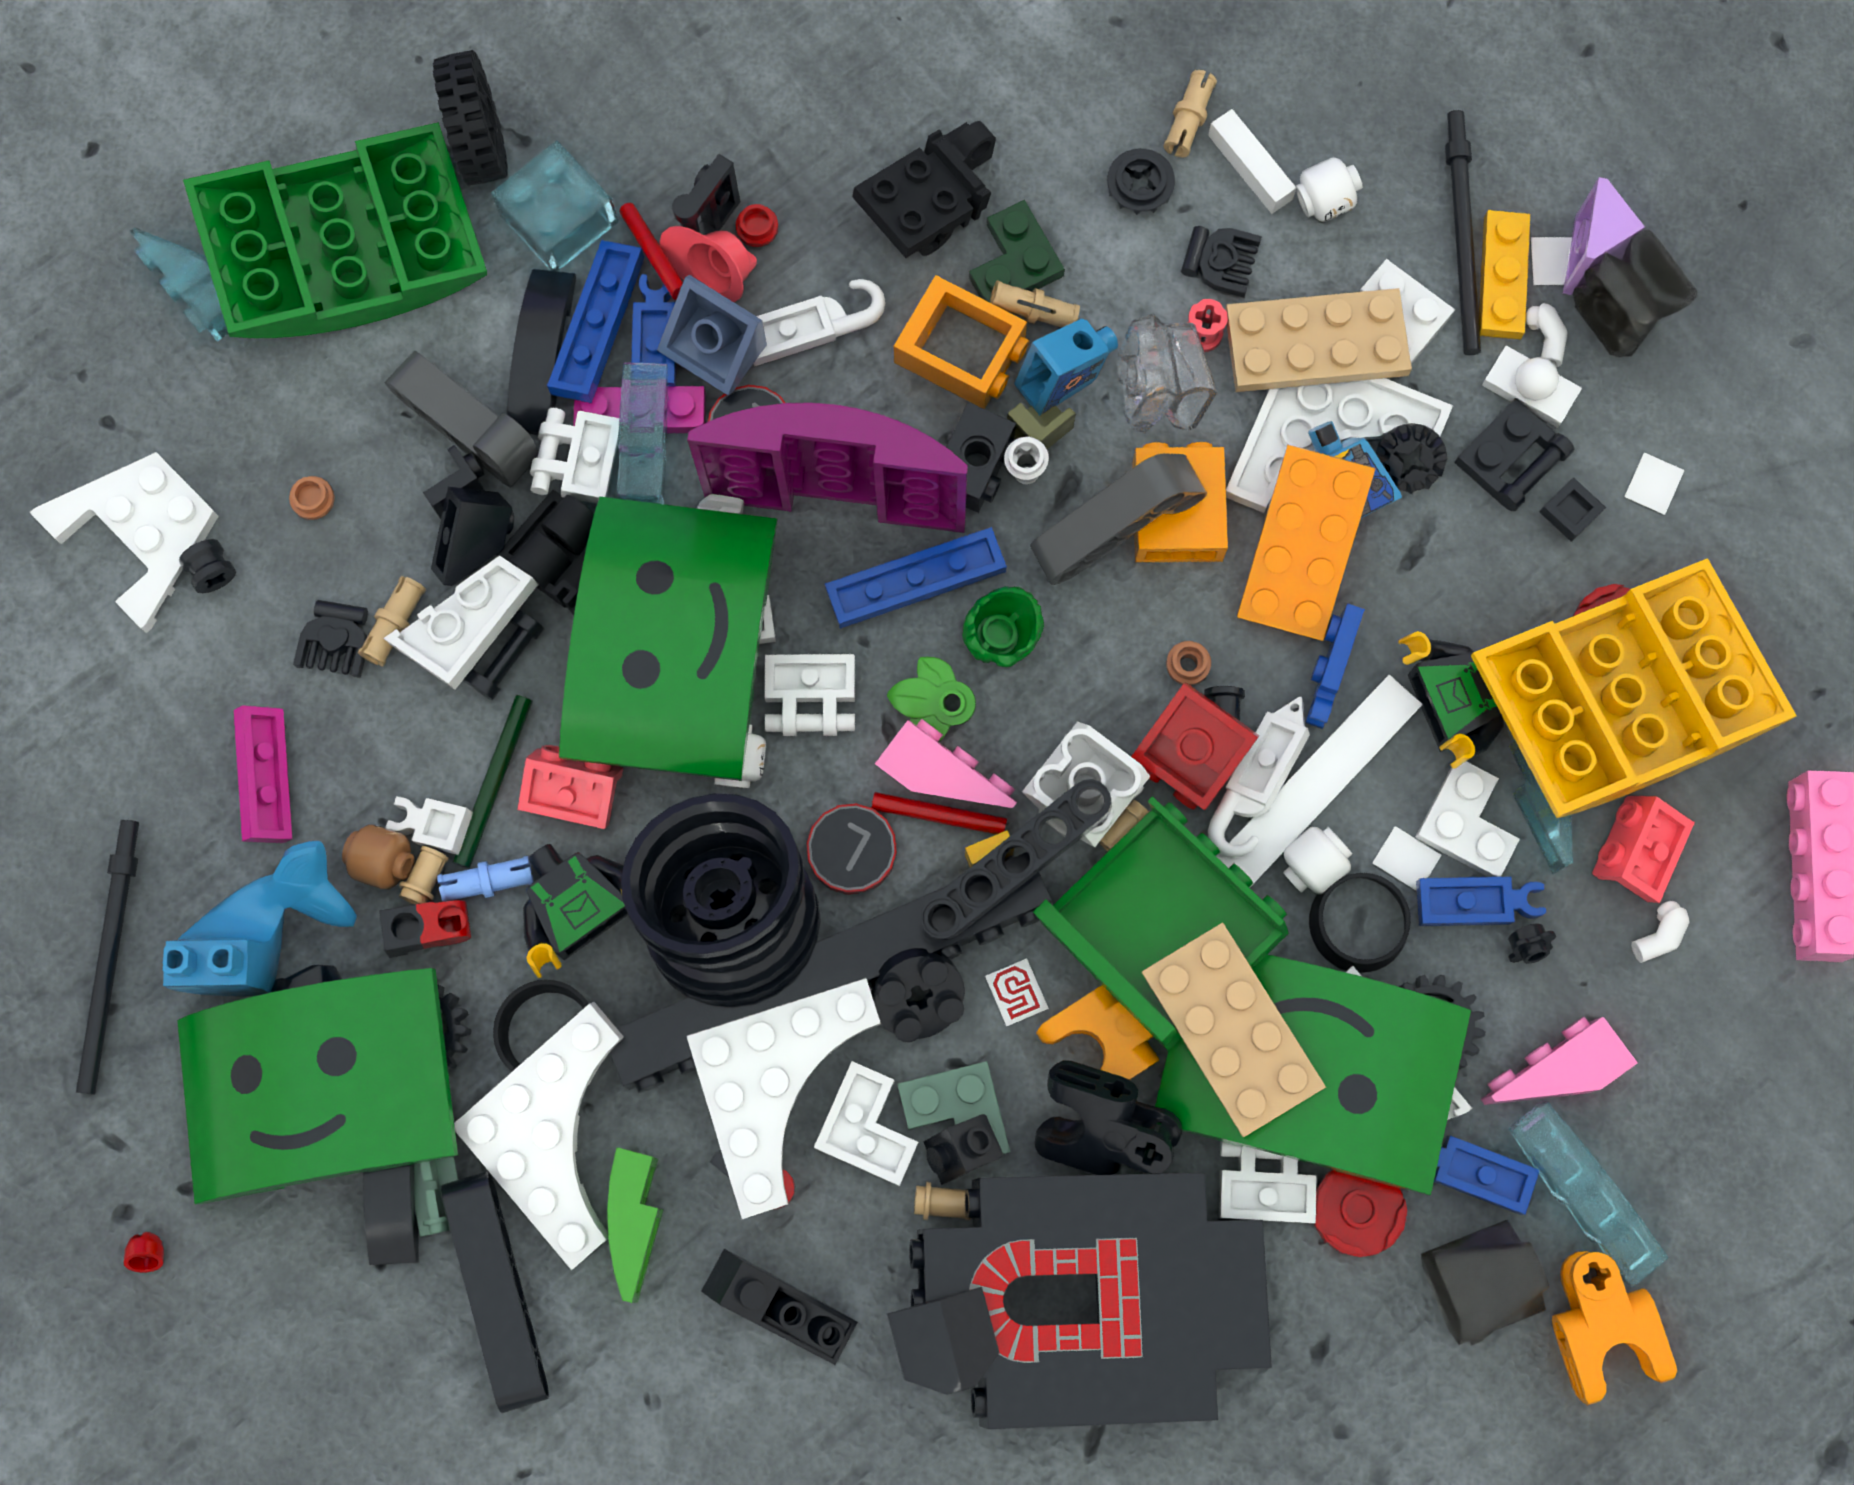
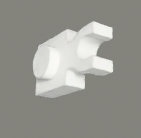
[385,796,473,855]

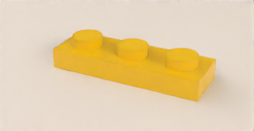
[1479,210,1530,340]

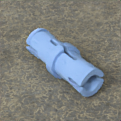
[437,856,534,902]

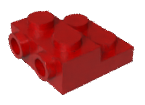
[1131,682,1260,811]

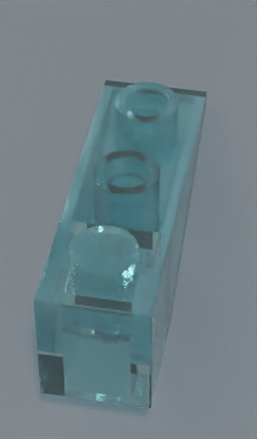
[130,228,228,341]

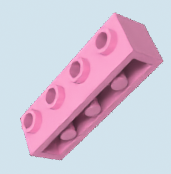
[1787,770,1854,962]

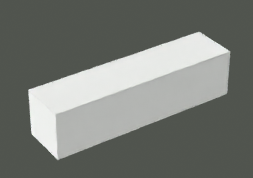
[1208,109,1297,214]

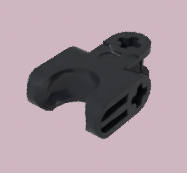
[1034,1060,1182,1175]

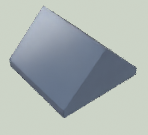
[657,275,767,395]

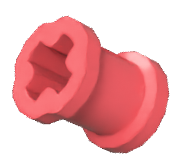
[1184,299,1228,352]

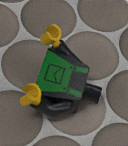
[1398,631,1504,769]
[523,844,628,978]

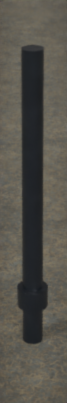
[1445,110,1481,355]
[76,820,139,1095]

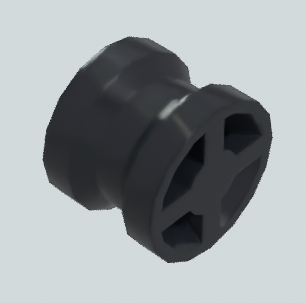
[179,539,236,594]

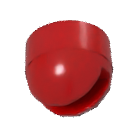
[124,1232,164,1273]

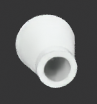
[1004,437,1049,484]

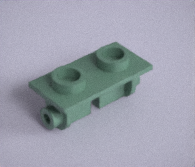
[414,1157,459,1237]

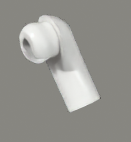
[1526,303,1568,367]
[1631,901,1690,963]

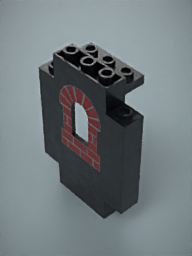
[909,1173,1272,1429]

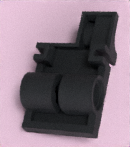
[852,121,996,258]
[496,490,594,616]

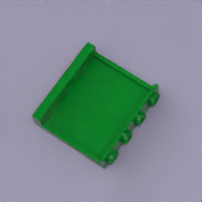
[1033,796,1289,1051]

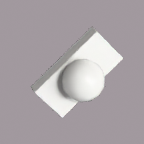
[1482,346,1582,428]

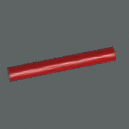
[619,203,683,300]
[871,792,1007,835]

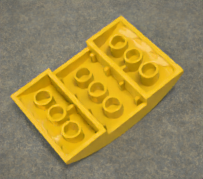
[1471,558,1797,819]

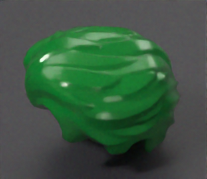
[962,586,1044,667]

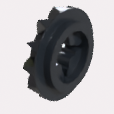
[1107,148,1175,215]
[1376,423,1447,494]

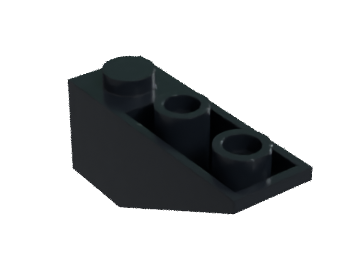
[701,1249,858,1365]

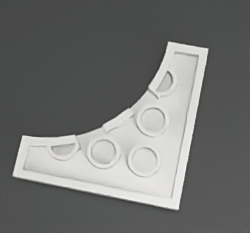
[1226,378,1453,513]
[687,978,881,1219]
[454,1002,624,1270]

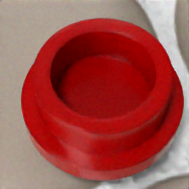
[736,204,779,247]

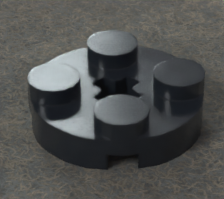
[871,948,965,1042]

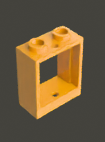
[893,275,1030,409]

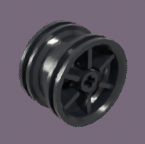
[621,793,821,1006]

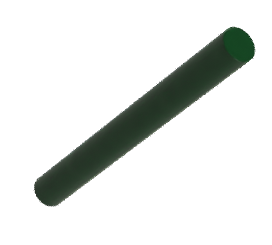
[453,695,533,869]

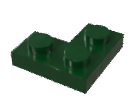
[969,200,1065,302]

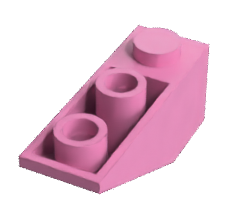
[875,719,1017,808]
[1481,1016,1638,1105]

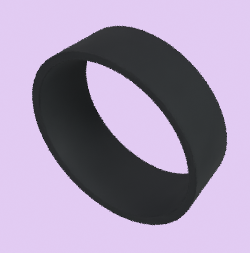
[1309,873,1411,973]
[493,980,588,1072]

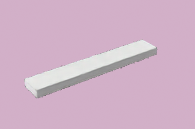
[1216,675,1423,888]

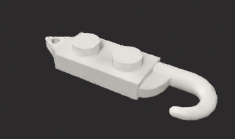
[753,279,886,367]
[1208,697,1310,858]

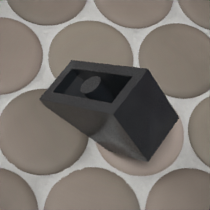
[431,486,514,586]

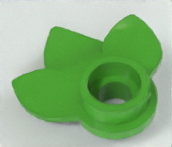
[887,657,976,742]

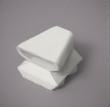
[1022,722,1150,847]

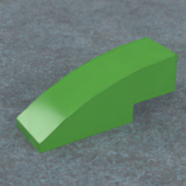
[607,1147,664,1303]

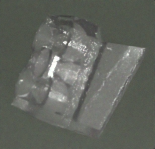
[1117,313,1217,434]

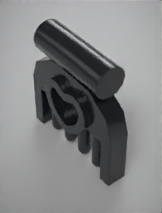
[1181,226,1262,298]
[293,600,368,678]

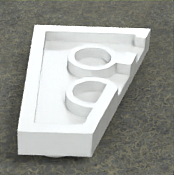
[384,556,538,690]

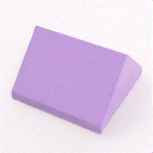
[1563,177,1645,295]

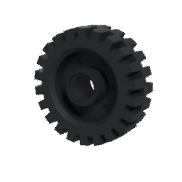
[433,50,508,186]

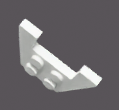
[30,452,219,633]

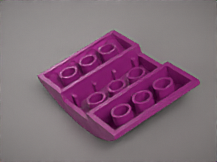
[687,403,968,533]

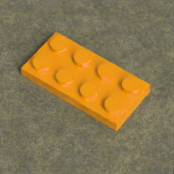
[1237,444,1375,641]

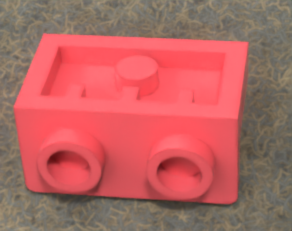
[517,745,623,829]
[1592,796,1695,903]

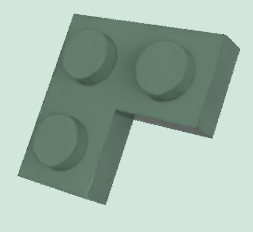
[897,1061,1010,1155]

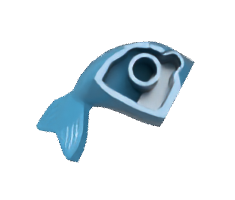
[162,841,357,996]

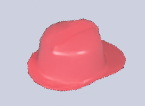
[659,226,757,302]

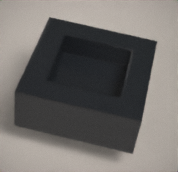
[1539,477,1606,542]

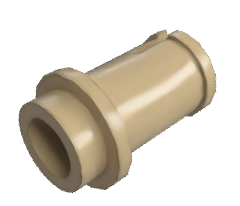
[1099,800,1149,852]
[399,846,449,905]
[914,1182,971,1220]

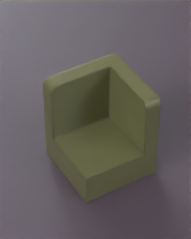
[1007,403,1076,449]

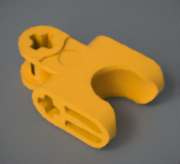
[1036,985,1160,1080]
[1552,1251,1677,1406]

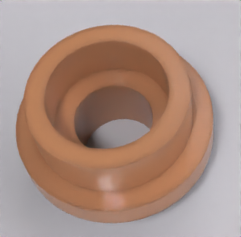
[1166,641,1211,686]

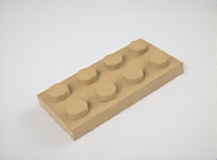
[1225,288,1412,392]
[1142,922,1326,1138]

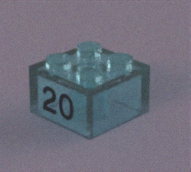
[491,140,619,271]

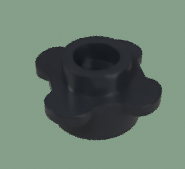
[1508,924,1556,964]

